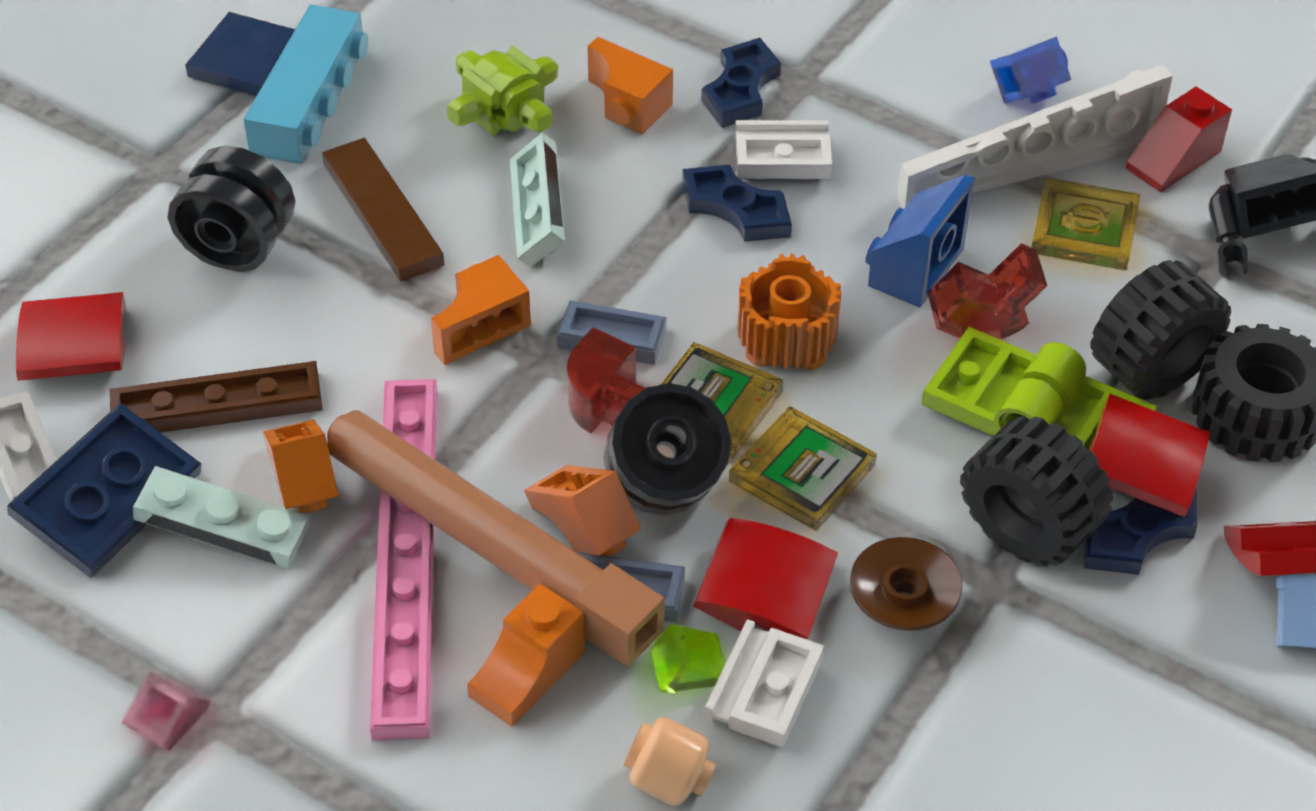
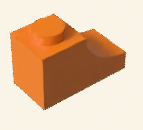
[587,37,673,135]
[431,255,531,365]
[263,419,339,513]
[524,465,642,556]
[467,584,585,726]

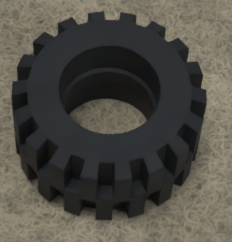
[1090,260,1232,400]
[1192,324,1316,463]
[960,416,1113,567]

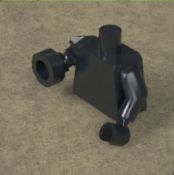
[1208,154,1316,278]

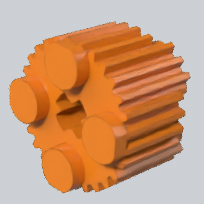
[737,254,842,370]

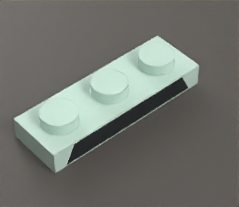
[510,133,565,267]
[133,466,309,570]

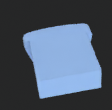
[1276,574,1316,648]

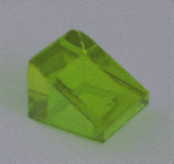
[651,624,725,693]

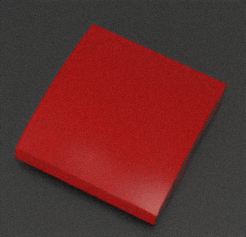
[16,292,126,381]
[1088,393,1210,517]
[692,517,839,640]
[1224,520,1316,576]

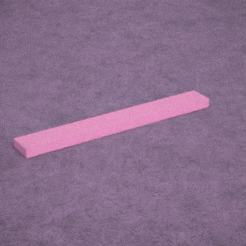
[370,379,438,740]

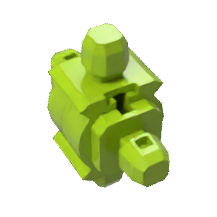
[447,45,559,137]

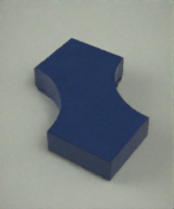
[701,37,781,128]
[682,164,792,242]
[1084,486,1197,575]

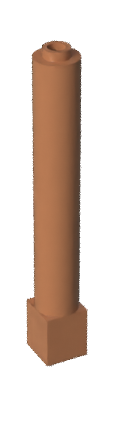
[327,410,665,667]

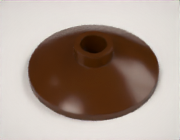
[850,537,962,631]

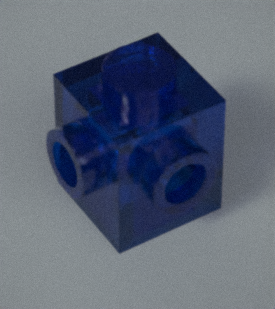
[989,37,1072,104]

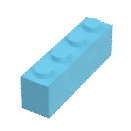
[243,4,368,164]

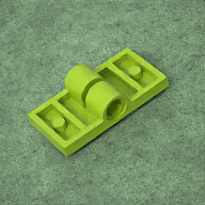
[921,327,1157,450]

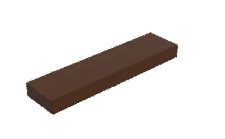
[322,137,445,282]
[109,361,323,433]

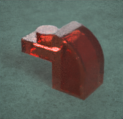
[927,243,1048,339]
[567,327,645,434]

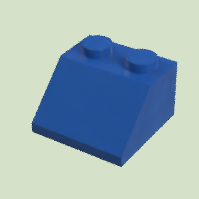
[865,174,975,308]

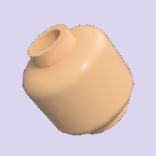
[623,717,716,806]

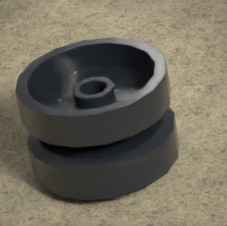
[167,145,296,272]
[603,383,732,515]

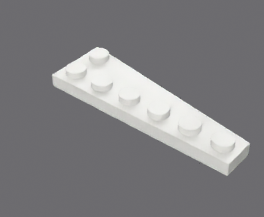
[897,64,1173,209]

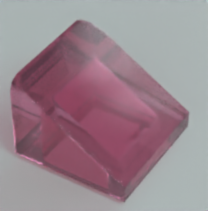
[122,671,212,750]

